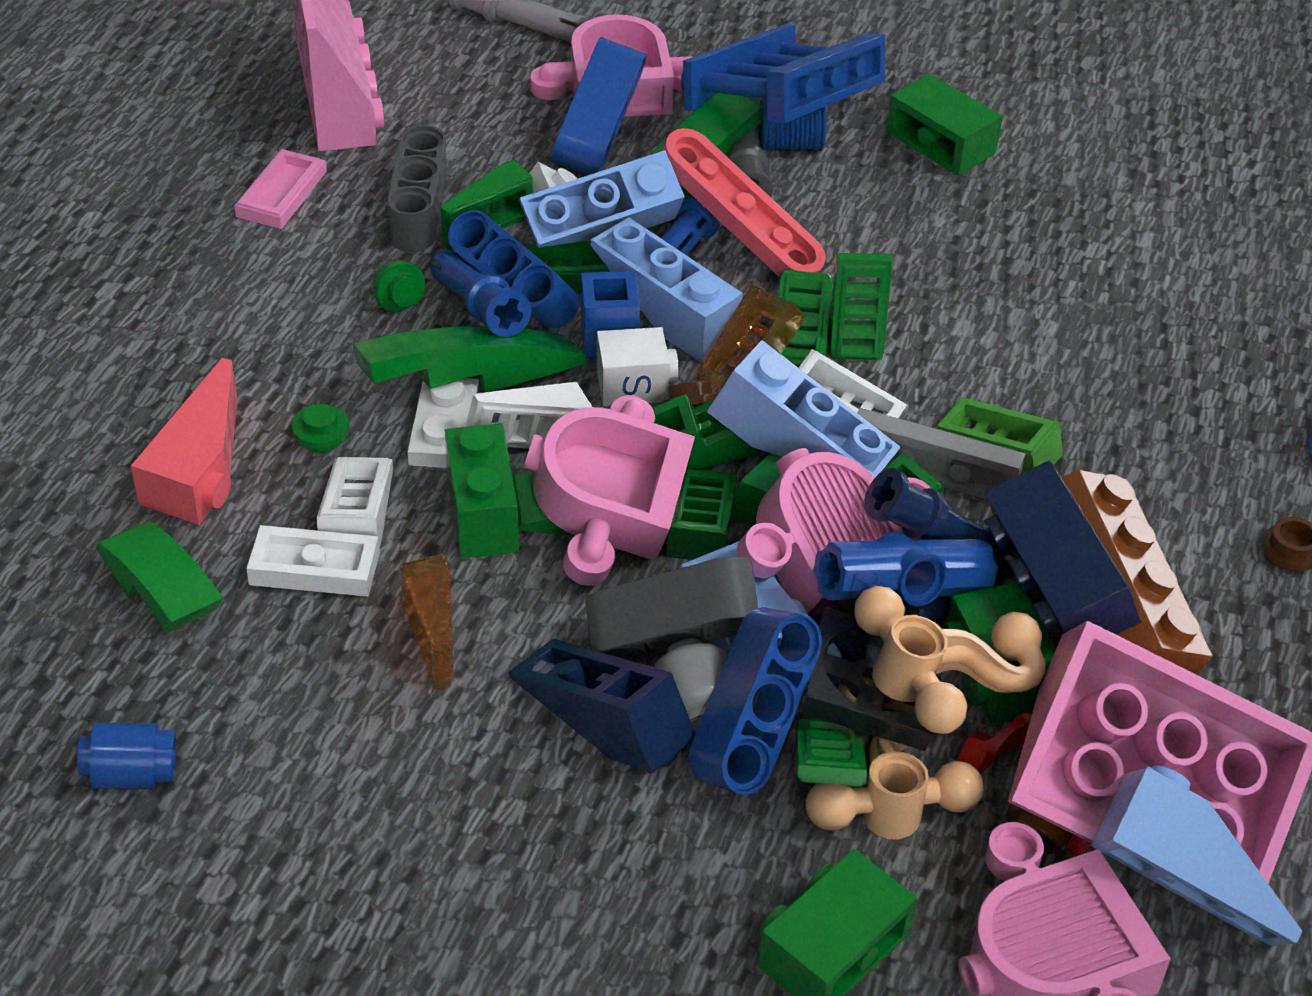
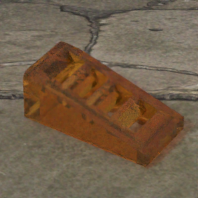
[696,284,805,389]
[400,554,453,690]

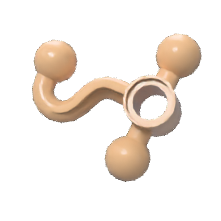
[854,586,1046,734]
[805,676,984,839]

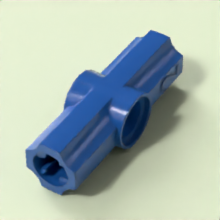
[813,532,998,607]

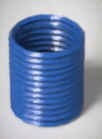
[758,99,827,152]

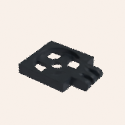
[800,599,942,751]

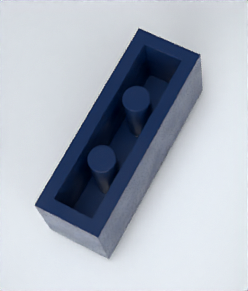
[984,460,1141,638]

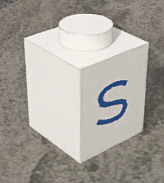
[596,327,678,406]

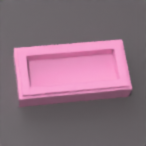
[234,149,327,229]

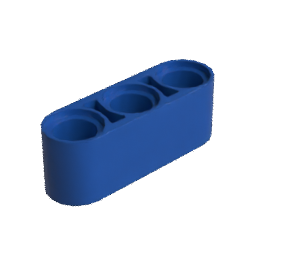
[551,37,647,176]
[448,210,579,329]
[689,607,822,795]

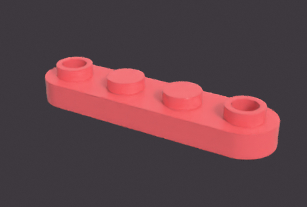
[661,129,826,277]

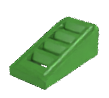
[935,397,1063,474]

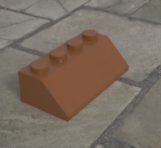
[1030,470,1213,675]

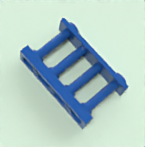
[681,24,885,124]

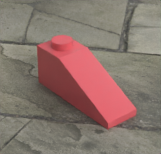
[131,358,237,525]

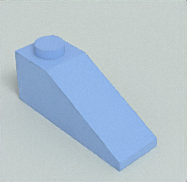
[1091,765,1302,946]

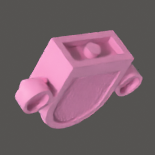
[530,15,692,116]
[523,395,695,586]
[737,448,930,618]
[959,822,1171,996]

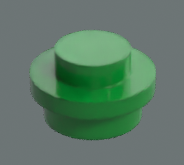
[373,261,425,313]
[292,404,349,453]

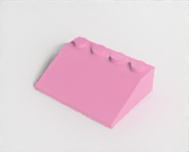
[292,0,384,151]
[1008,621,1312,884]

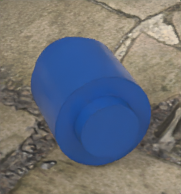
[77,723,176,789]

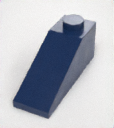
[508,639,695,773]

